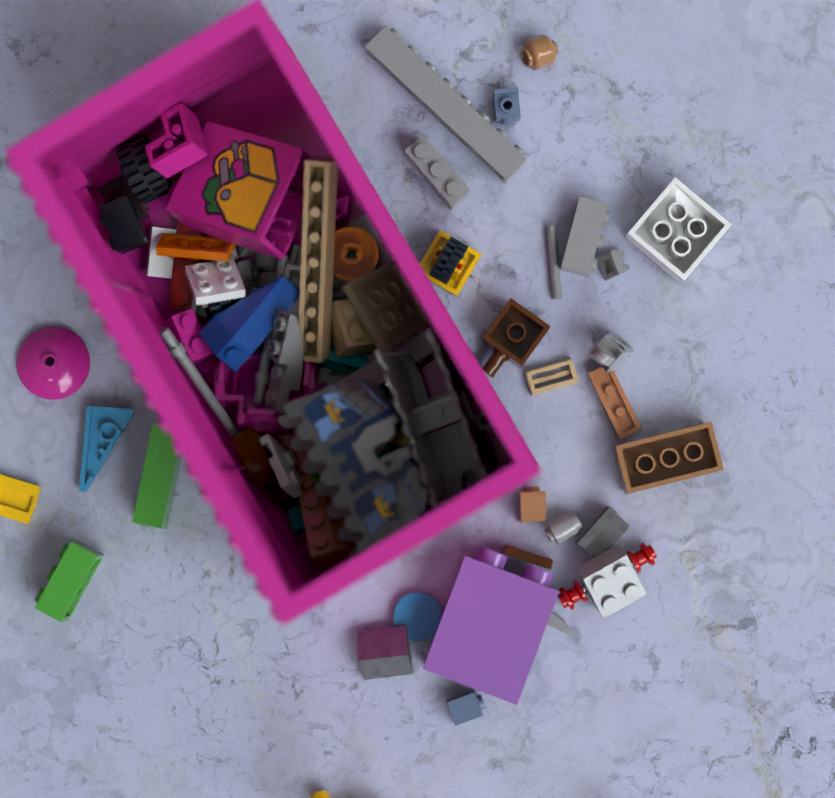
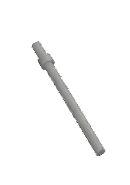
[253,255,289,404]
[159,327,240,437]

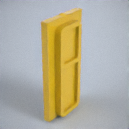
[0,474,41,524]

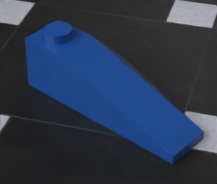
[199,275,300,372]

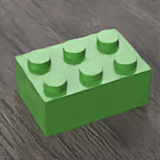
[34,541,104,622]

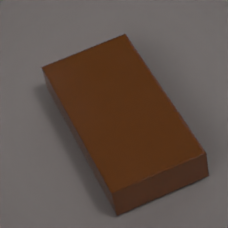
[502,545,553,570]

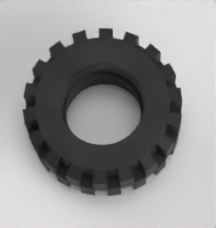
[117,135,173,204]

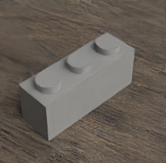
[404,135,471,211]
[560,196,611,277]

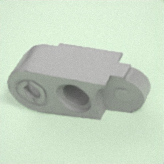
[589,332,633,372]

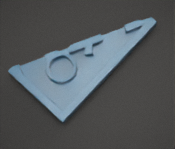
[79,406,135,492]

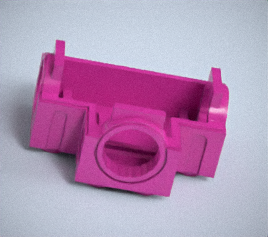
[214,354,319,435]

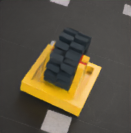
[420,230,482,297]

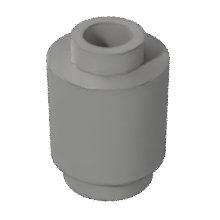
[545,511,583,545]

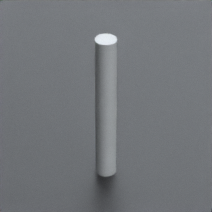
[546,226,562,299]

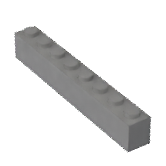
[365,26,527,184]

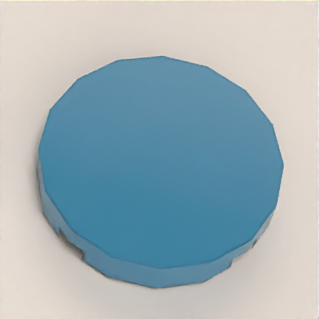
[393,592,442,641]

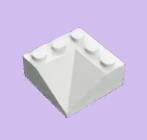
[625,177,732,284]

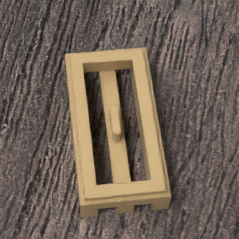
[525,359,579,396]

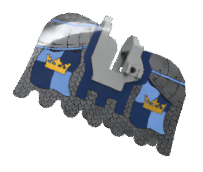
[375,329,499,511]
[279,378,428,560]

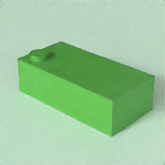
[132,424,182,529]

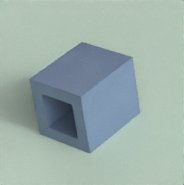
[446,691,486,726]

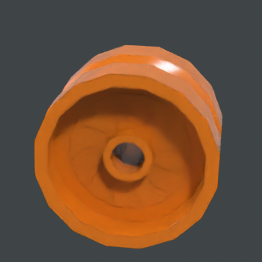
[333,227,379,282]

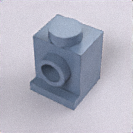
[493,87,521,126]

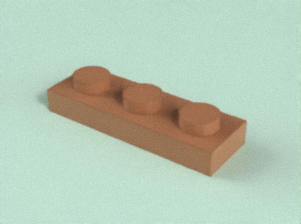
[587,367,642,440]

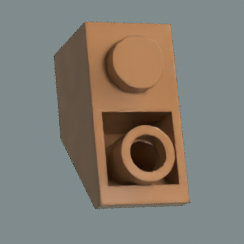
[518,486,546,522]

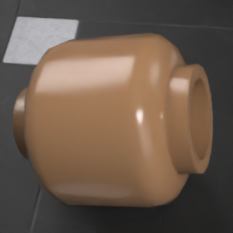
[520,35,558,70]

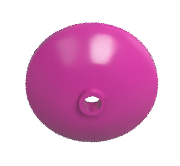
[16,326,90,400]

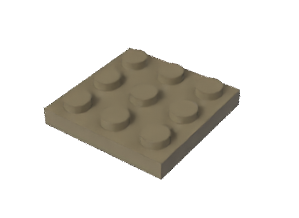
[342,260,433,351]

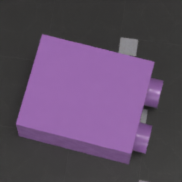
[423,547,559,705]

